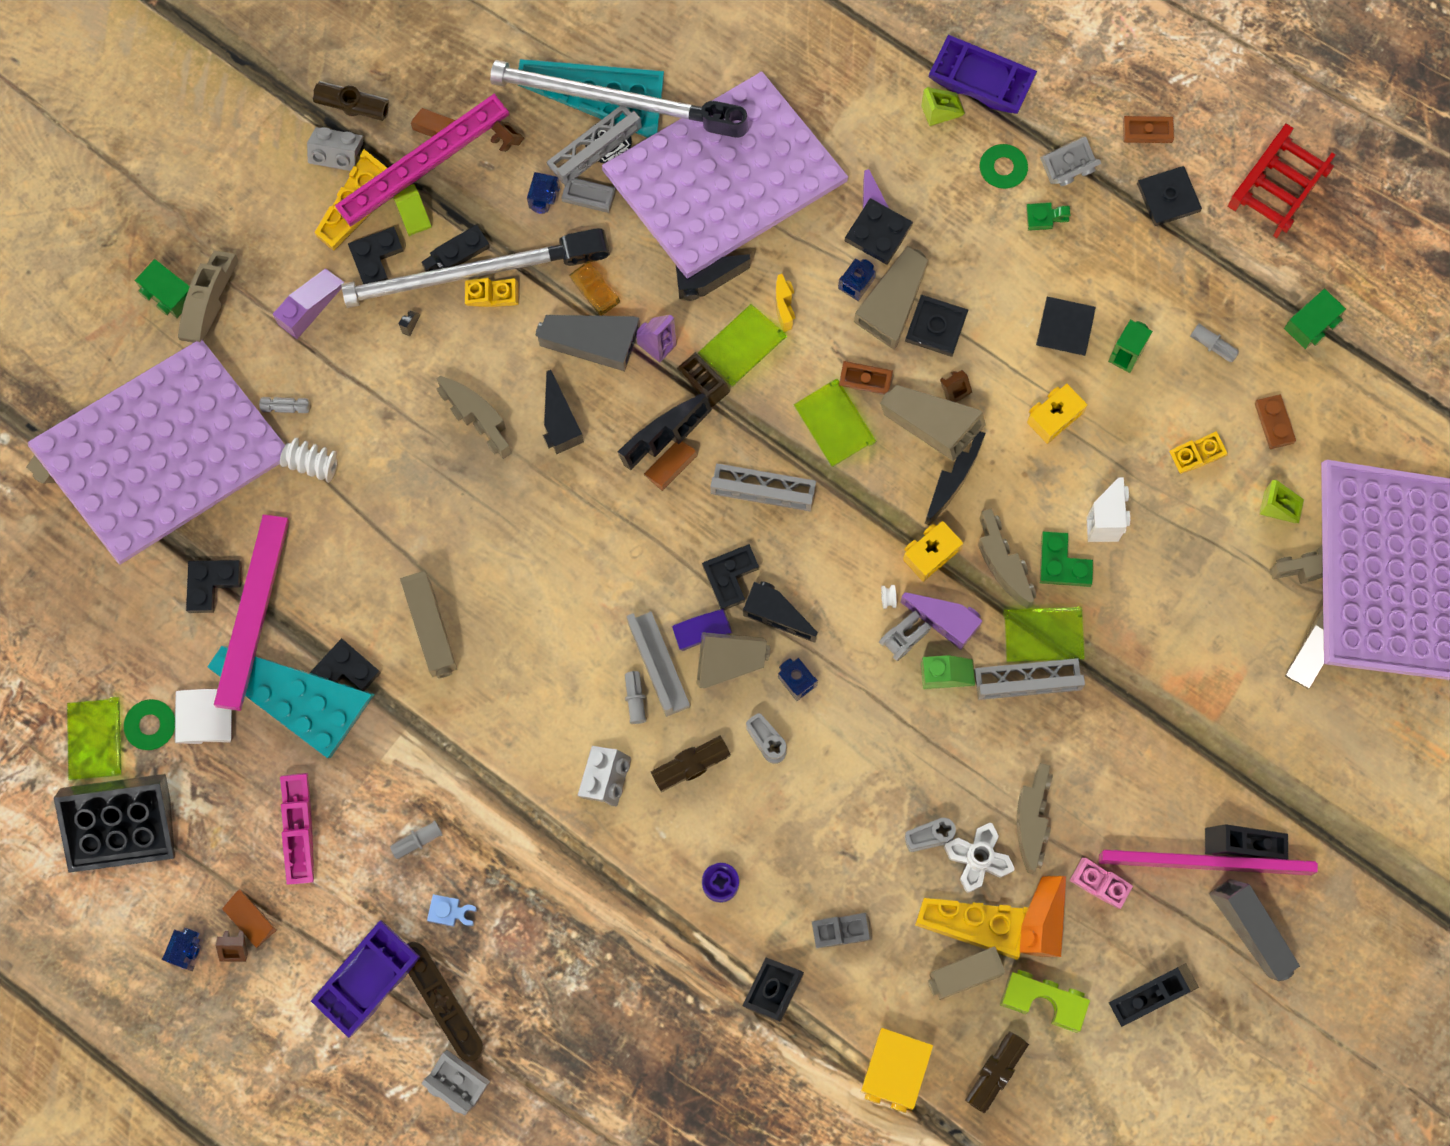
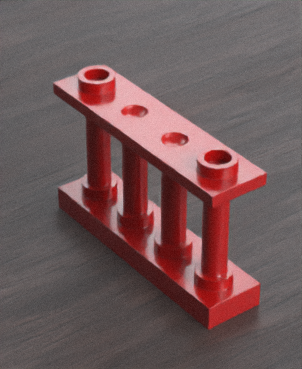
[1227,123,1335,238]

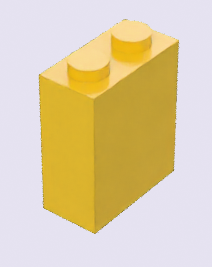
[860,1028,933,1113]

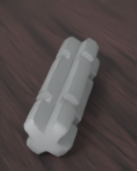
[259,397,310,413]

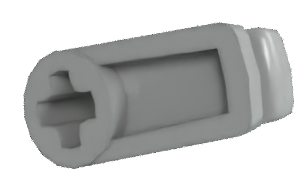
[879,610,932,661]
[746,713,786,764]
[905,818,956,852]

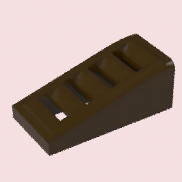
[677,352,730,407]

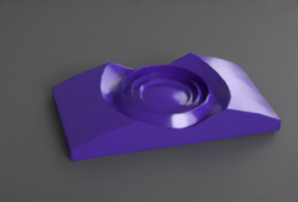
[928,35,1037,114]
[311,920,420,1038]

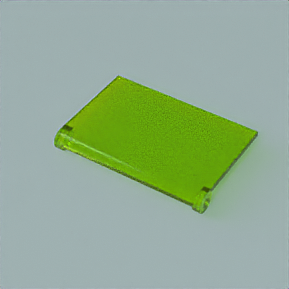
[698,304,787,387]
[793,379,876,467]
[1003,607,1085,662]
[67,697,122,780]

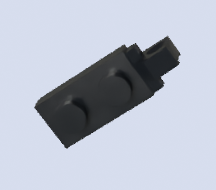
[421,225,490,272]

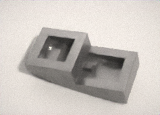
[812,913,872,948]

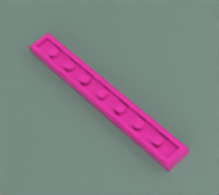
[335,94,509,227]
[214,514,289,711]
[1099,850,1318,876]

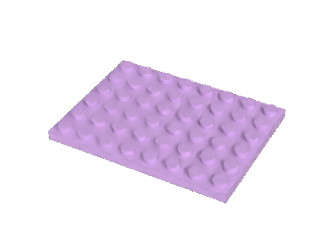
[602,71,848,279]
[28,340,285,565]
[1321,460,1450,680]

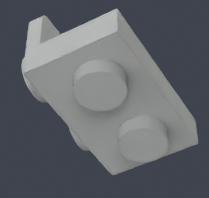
[307,127,363,171]
[1040,136,1101,186]
[578,746,631,807]
[422,1050,490,1115]

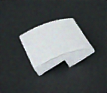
[175,689,231,744]

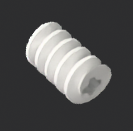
[280,438,337,483]

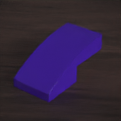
[672,609,732,651]

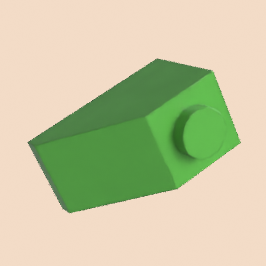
[921,655,975,689]

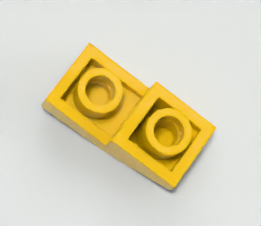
[776,273,795,333]
[465,278,519,307]
[1169,431,1228,474]

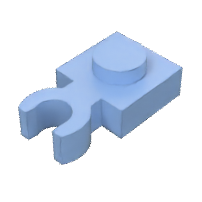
[427,894,477,927]

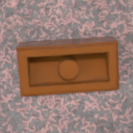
[411,108,456,137]
[839,361,893,395]
[644,441,697,491]
[222,889,277,948]

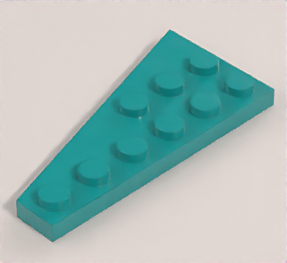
[518,59,664,138]
[207,646,375,758]

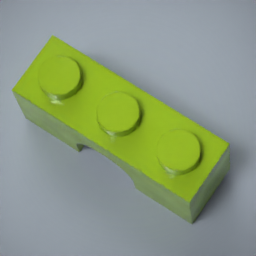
[1000,970,1090,1033]

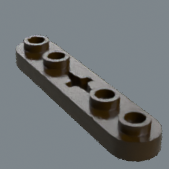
[407,942,484,1061]

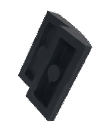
[1036,296,1096,356]

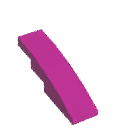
[280,773,314,885]

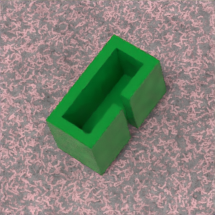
[134,259,190,318]
[1284,288,1346,349]
[1108,319,1153,373]

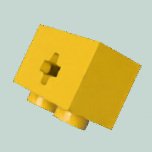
[1027,384,1088,444]
[903,521,964,582]

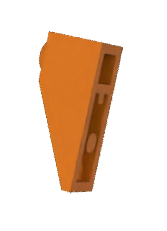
[1020,876,1066,957]

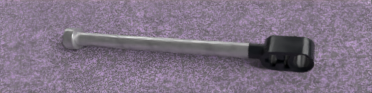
[490,60,748,138]
[341,228,610,308]

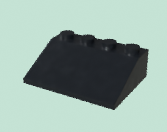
[53,774,175,873]

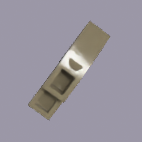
[178,251,239,343]
[436,376,511,459]
[978,509,1036,609]
[1270,545,1323,584]
[1017,763,1053,874]

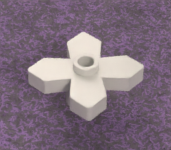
[944,823,1015,893]

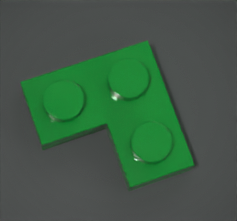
[1039,531,1093,587]

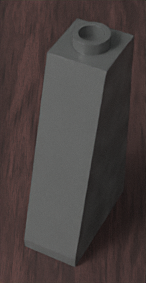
[535,315,640,372]
[1209,879,1300,981]

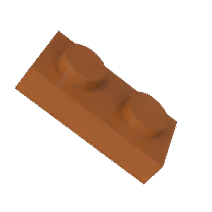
[1123,116,1174,143]
[1255,394,1296,450]

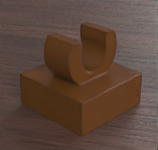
[491,121,524,152]
[940,370,973,403]
[215,931,248,962]

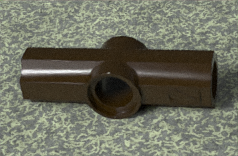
[313,81,389,121]
[651,735,731,793]
[965,1031,1029,1114]

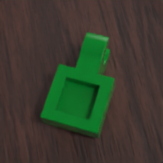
[1026,203,1071,231]

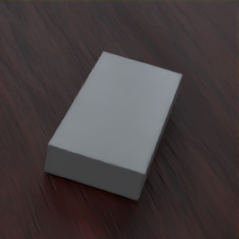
[561,178,616,213]

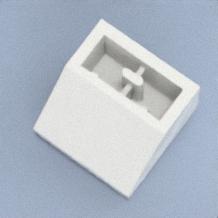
[1086,477,1130,542]

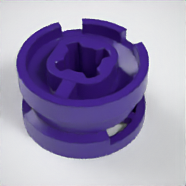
[702,863,739,903]

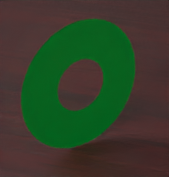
[979,144,1028,189]
[124,699,175,750]

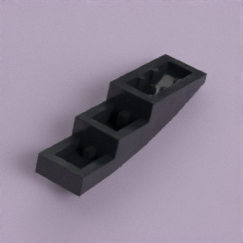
[617,393,712,470]
[925,431,986,525]

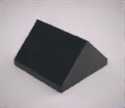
[742,957,804,1025]

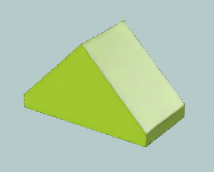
[921,87,965,126]
[393,184,432,236]
[1260,480,1304,523]

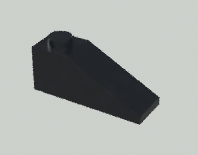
[676,254,750,301]
[543,370,584,455]
[743,581,818,643]
[1205,824,1288,860]
[1109,963,1199,1027]

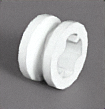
[881,585,897,609]

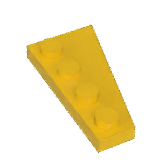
[314,149,387,251]
[915,898,1029,960]

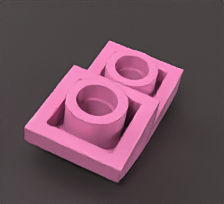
[1069,858,1133,909]

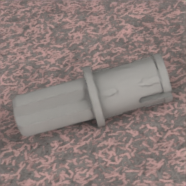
[1190,323,1239,362]
[625,671,646,724]
[390,821,443,859]

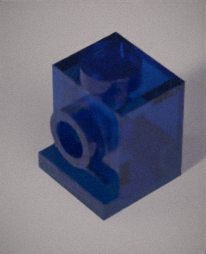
[527,172,560,214]
[838,258,876,302]
[778,658,818,701]
[162,927,201,972]

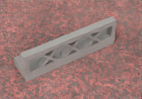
[546,106,642,186]
[710,463,816,512]
[627,612,690,717]
[974,658,1085,700]

